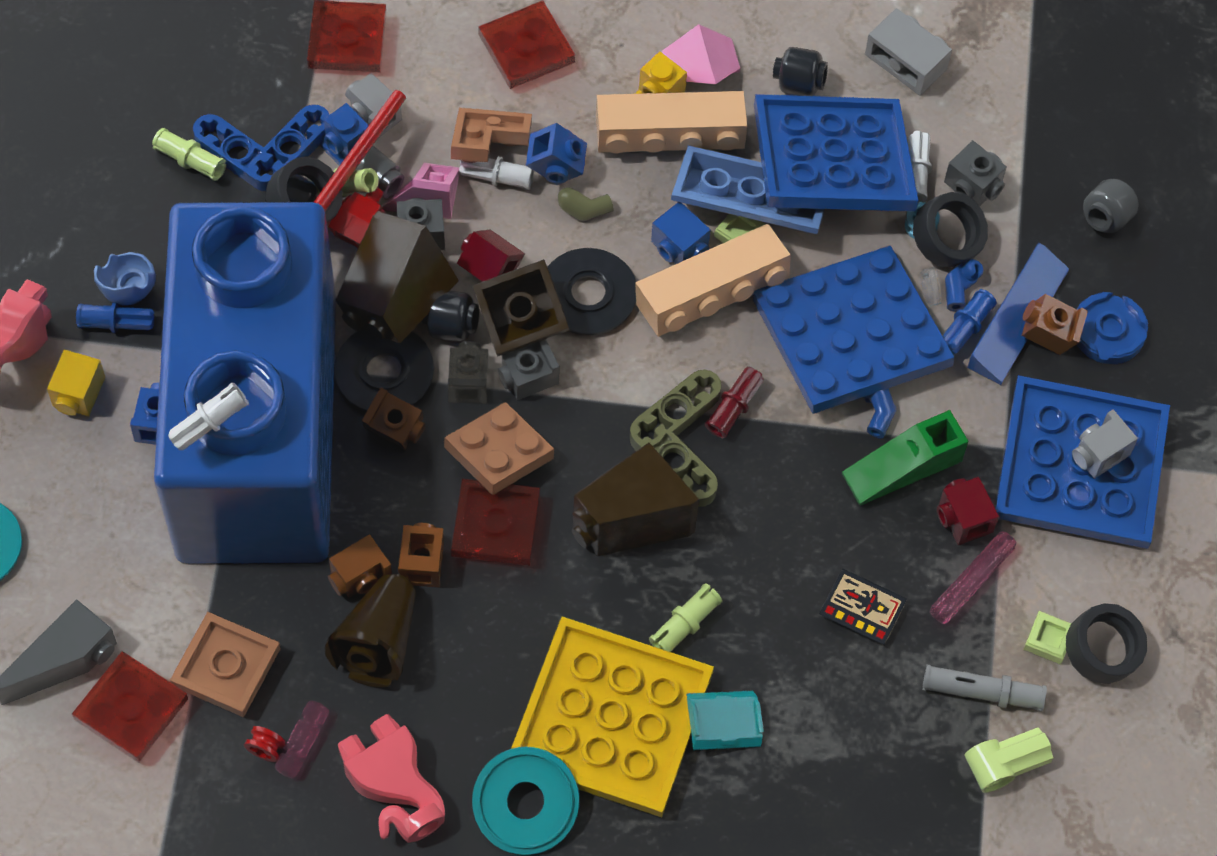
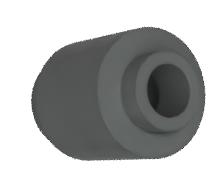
[355,146,404,199]

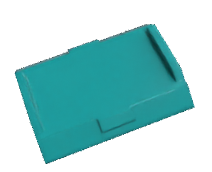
[686,691,764,750]

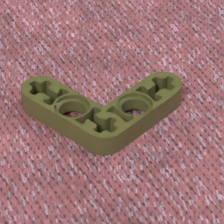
[630,369,722,507]

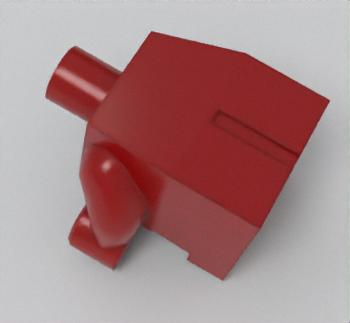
[328,187,386,249]

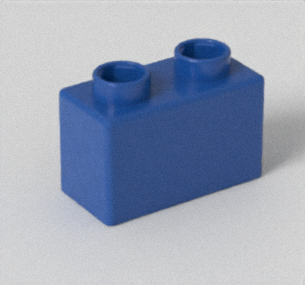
[154,202,336,564]

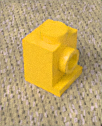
[634,51,687,94]

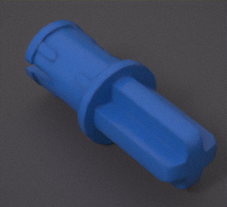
[943,289,997,355]
[76,302,155,333]

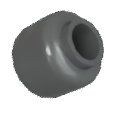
[1083,178,1139,234]

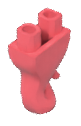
[0,280,52,373]
[338,714,445,843]

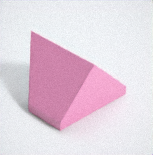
[662,24,740,84]
[381,163,460,219]

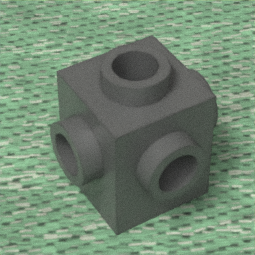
[944,140,1007,207]
[395,198,445,250]

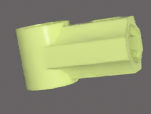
[965,727,1054,793]

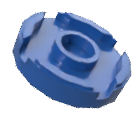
[1076,292,1148,364]

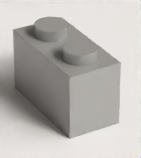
[865,8,952,96]

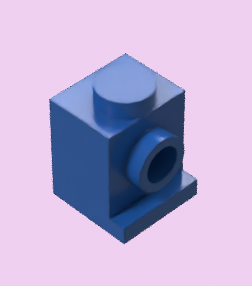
[320,103,369,166]
[130,382,159,445]

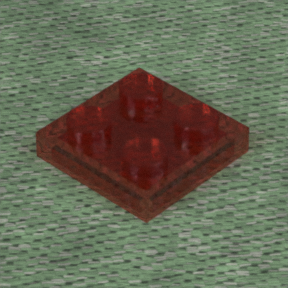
[307,0,387,73]
[478,0,575,89]
[451,479,540,566]
[72,651,188,763]

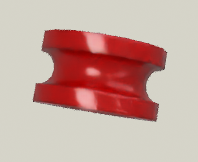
[244,726,286,762]

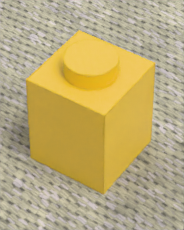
[47,350,106,417]

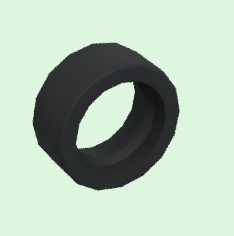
[266,157,343,223]
[913,192,988,267]
[1066,603,1147,684]

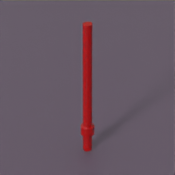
[314,90,406,211]

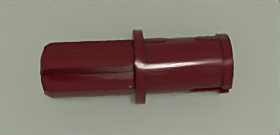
[705,366,764,438]

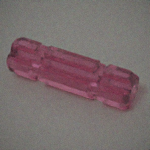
[275,701,329,778]

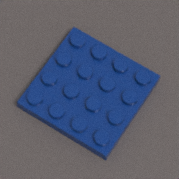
[753,94,919,212]
[753,245,954,414]
[995,375,1170,549]

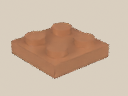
[444,402,554,495]
[170,612,281,717]

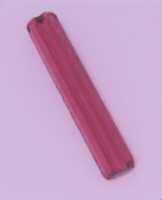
[930,531,1017,624]

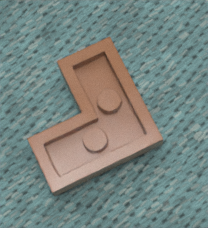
[451,107,532,163]

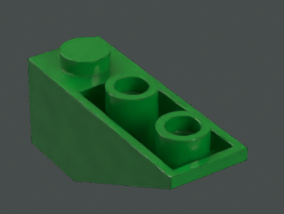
[842,410,969,506]

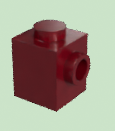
[456,229,525,282]
[937,477,999,545]

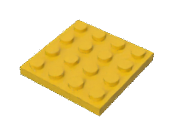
[511,617,714,817]

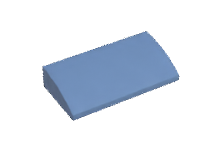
[671,145,825,234]

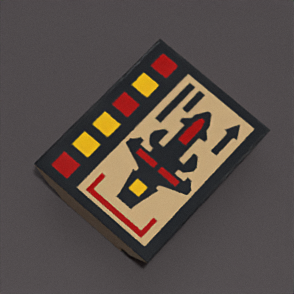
[819,569,907,645]

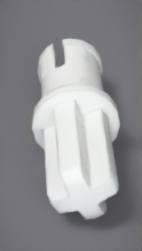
[908,131,932,202]
[459,156,534,190]
[168,382,249,450]

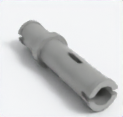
[922,664,1047,711]

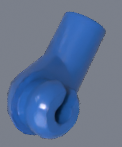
[945,259,983,311]
[863,388,896,438]

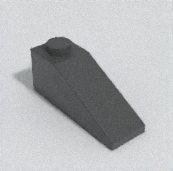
[0,599,117,705]

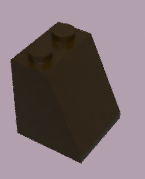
[335,211,459,343]
[572,442,699,556]

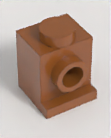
[1021,294,1088,355]
[398,523,444,588]
[328,534,392,599]

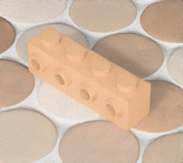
[596,91,747,154]
[635,224,791,337]

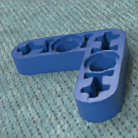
[193,104,329,191]

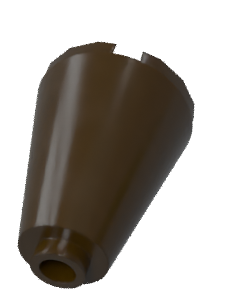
[325,574,416,687]

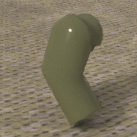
[558,187,614,221]

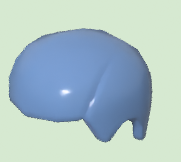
[94,252,156,306]

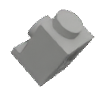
[345,73,402,137]
[1072,409,1138,479]

